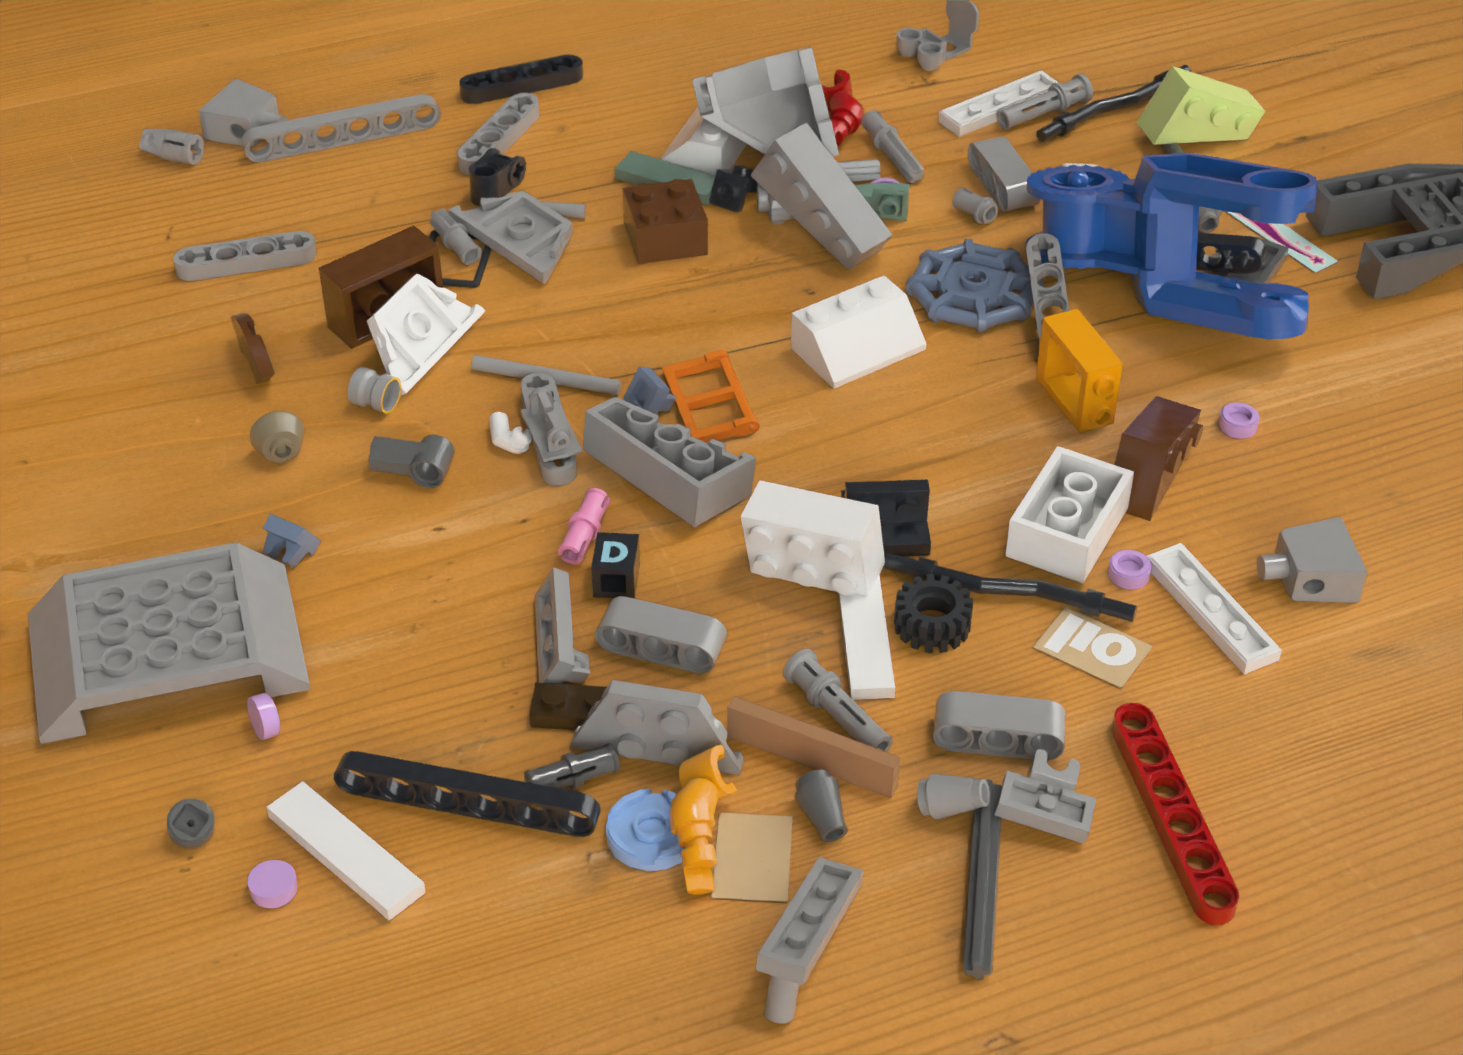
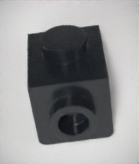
[709,164,758,212]

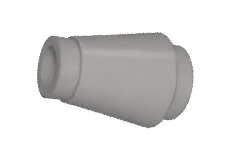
[917,773,990,820]

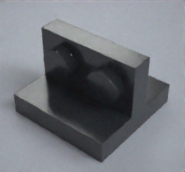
[841,479,931,557]

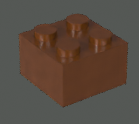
[623,179,708,264]

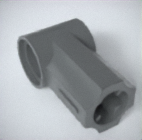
[368,435,455,488]

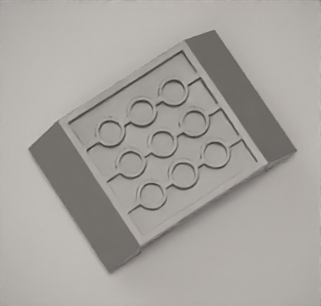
[28,542,311,744]

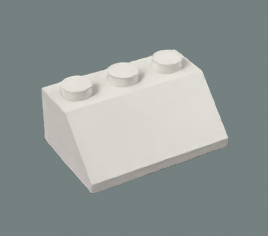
[660,107,747,175]
[791,275,926,389]

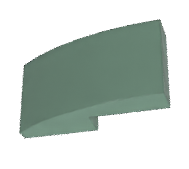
[855,183,910,221]

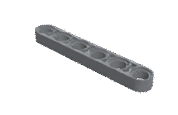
[241,94,441,162]

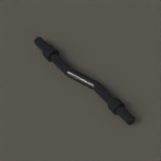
[1036,65,1191,142]
[883,553,1137,622]

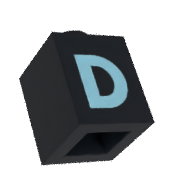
[591,532,640,599]

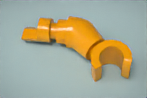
[669,745,737,895]

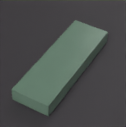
[615,151,715,206]

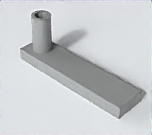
[756,857,864,1023]

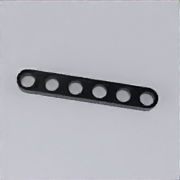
[333,751,601,837]

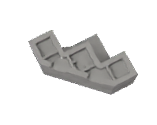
[692,46,839,157]

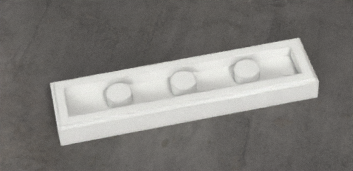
[938,70,1057,137]
[1147,543,1282,675]
[838,576,895,700]
[266,781,426,921]

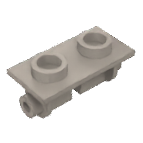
[521,387,582,462]

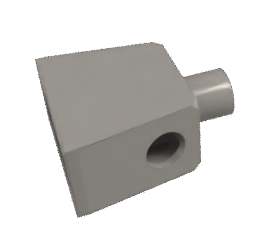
[199,79,287,147]
[1257,517,1367,603]

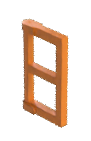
[662,350,760,443]

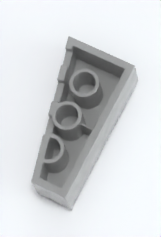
[583,397,756,527]

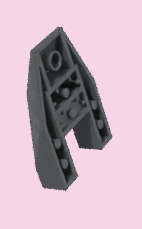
[1306,164,1463,299]

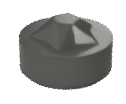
[167,799,215,849]

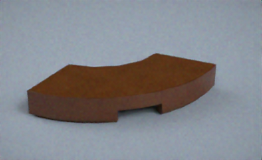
[231,313,275,384]

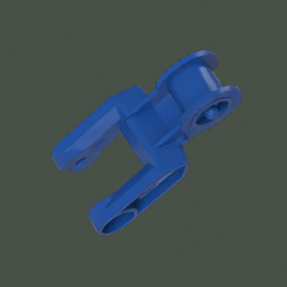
[1026,153,1318,339]

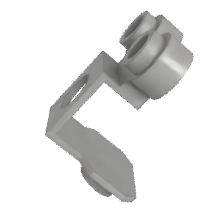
[896,0,979,70]

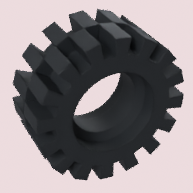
[894,574,973,653]

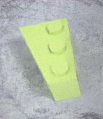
[1136,66,1266,144]

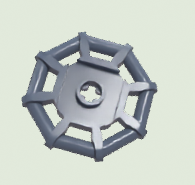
[906,239,1044,332]

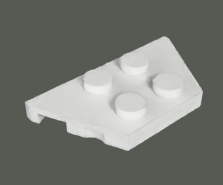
[367,274,485,397]

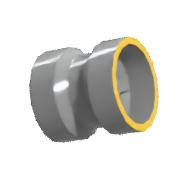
[347,367,401,414]

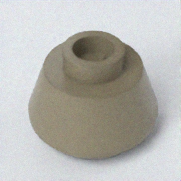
[250,411,304,463]

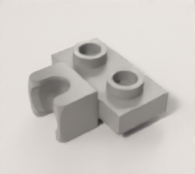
[995,749,1096,844]

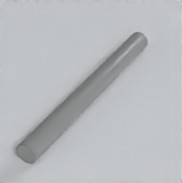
[472,355,622,395]

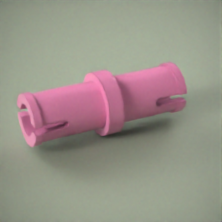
[558,488,610,565]

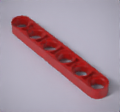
[1112,703,1239,925]

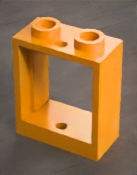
[1036,309,1123,433]

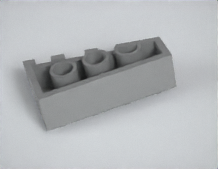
[750,123,892,270]

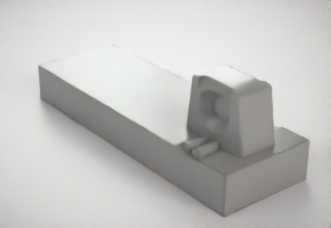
[535,568,590,684]

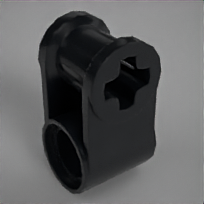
[469,148,526,206]

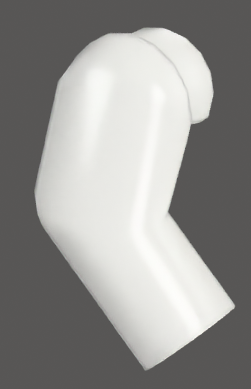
[489,412,532,455]

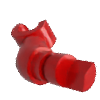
[822,69,864,147]

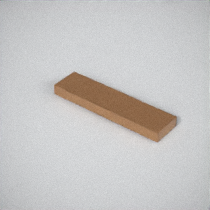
[727,696,900,798]

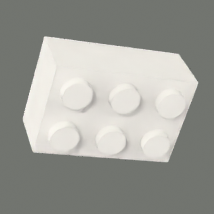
[1006,446,1134,584]
[741,480,885,596]

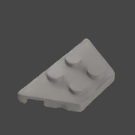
[449,191,573,284]
[571,680,744,775]

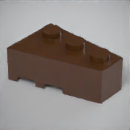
[1114,396,1203,521]

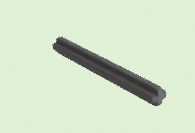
[963,780,1002,980]

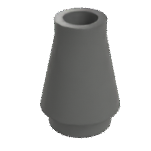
[795,770,848,842]

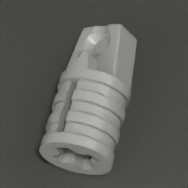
[139,129,204,165]

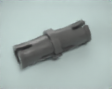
[524,743,620,790]

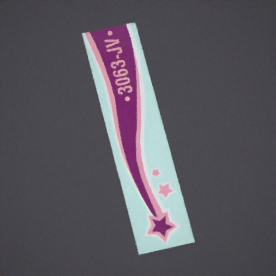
[1226,211,1339,273]

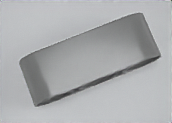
[968,137,1040,211]
[595,596,727,674]
[933,691,1066,760]

